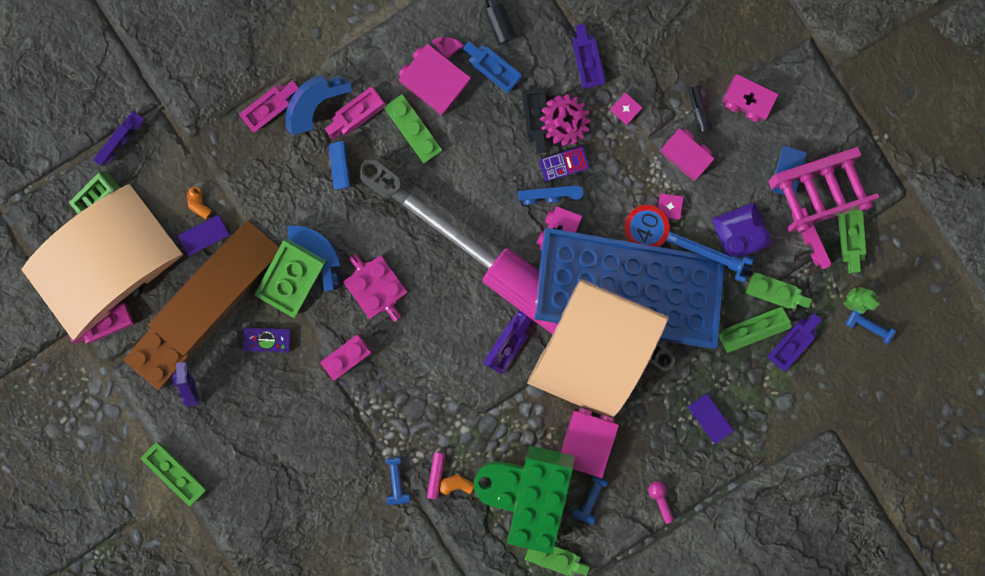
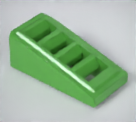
[69,171,120,214]

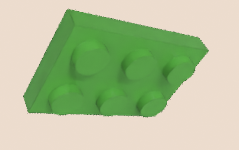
[255,238,326,318]

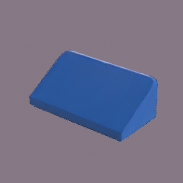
[329,141,352,190]
[771,146,807,195]

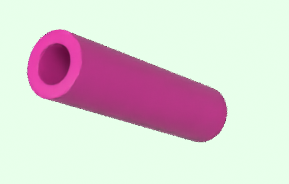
[427,452,446,499]

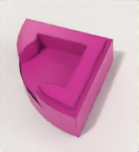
[432,37,464,59]

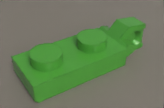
[838,209,866,273]
[745,272,812,310]
[843,287,880,314]
[525,546,590,576]

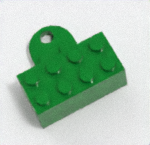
[474,446,575,555]

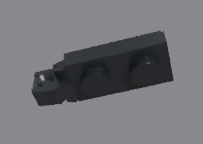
[521,88,550,154]

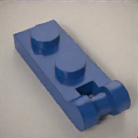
[518,186,583,205]

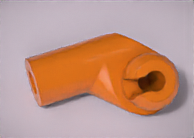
[187,186,212,220]
[440,475,474,495]

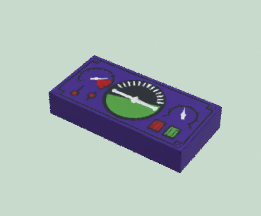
[243,328,291,352]

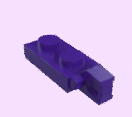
[572,23,605,89]
[94,110,144,166]
[483,311,532,374]
[766,313,821,372]
[173,362,200,407]

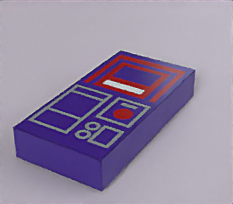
[538,146,589,182]

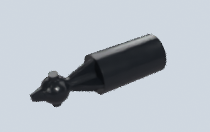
[484,0,517,45]

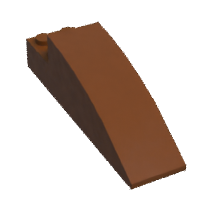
[123,221,280,390]

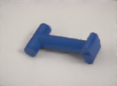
[845,311,896,345]
[385,456,410,505]
[571,476,609,525]

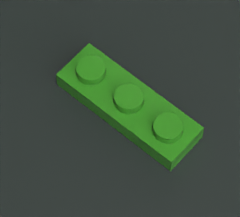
[384,94,443,164]
[718,307,792,353]
[140,441,207,507]

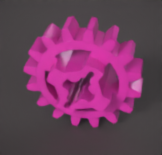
[540,95,591,146]

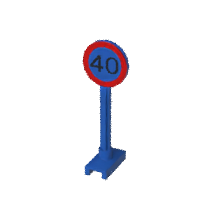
[624,204,756,282]

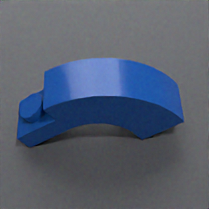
[286,75,352,135]
[287,226,341,291]

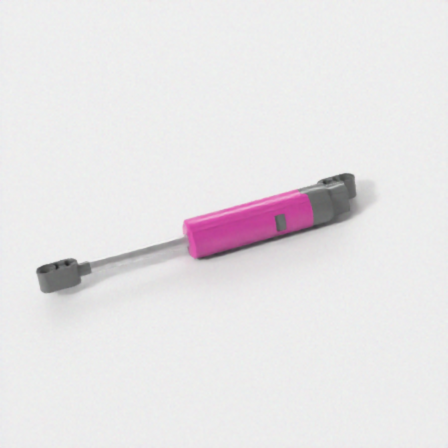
[360,160,675,373]

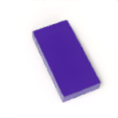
[177,214,230,256]
[687,393,733,444]

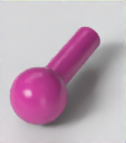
[648,481,674,524]

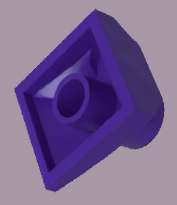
[711,202,772,258]

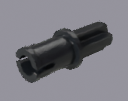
[688,85,713,132]

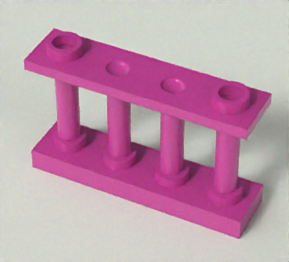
[768,147,879,232]

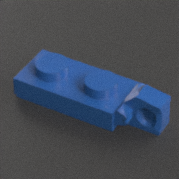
[463,41,523,94]

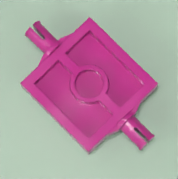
[343,253,407,322]

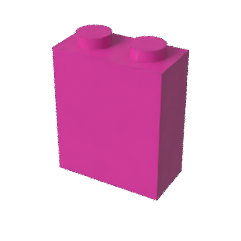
[398,44,471,117]
[560,407,619,478]

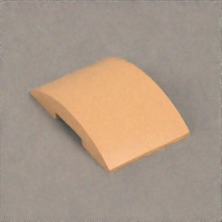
[21,184,183,341]
[527,279,668,418]

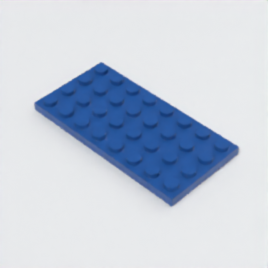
[534,228,724,349]

